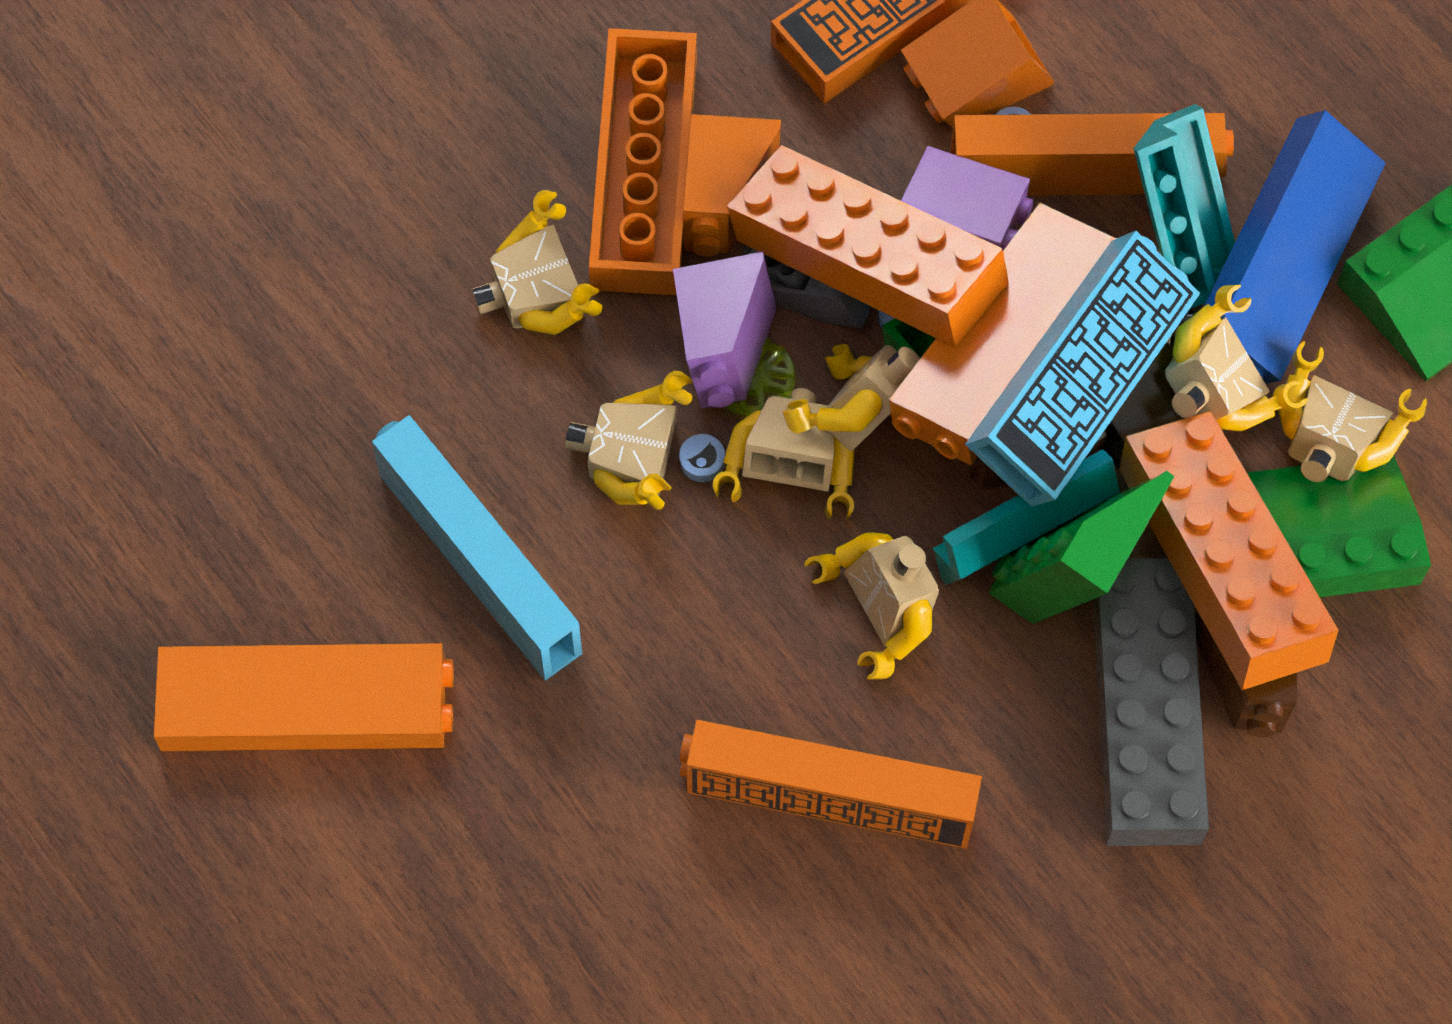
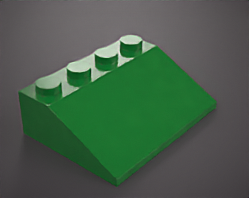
[1337,185,1452,382]
[1246,455,1431,597]
[988,471,1175,624]

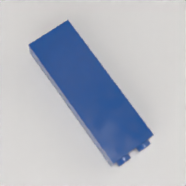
[1203,110,1386,384]

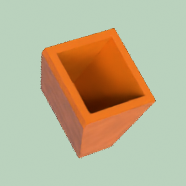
[901,0,1055,128]
[683,114,781,256]

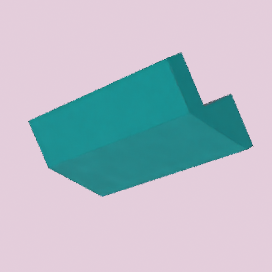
[1133,104,1235,310]
[933,450,1120,585]

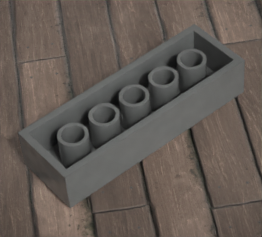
[1093,558,1209,846]

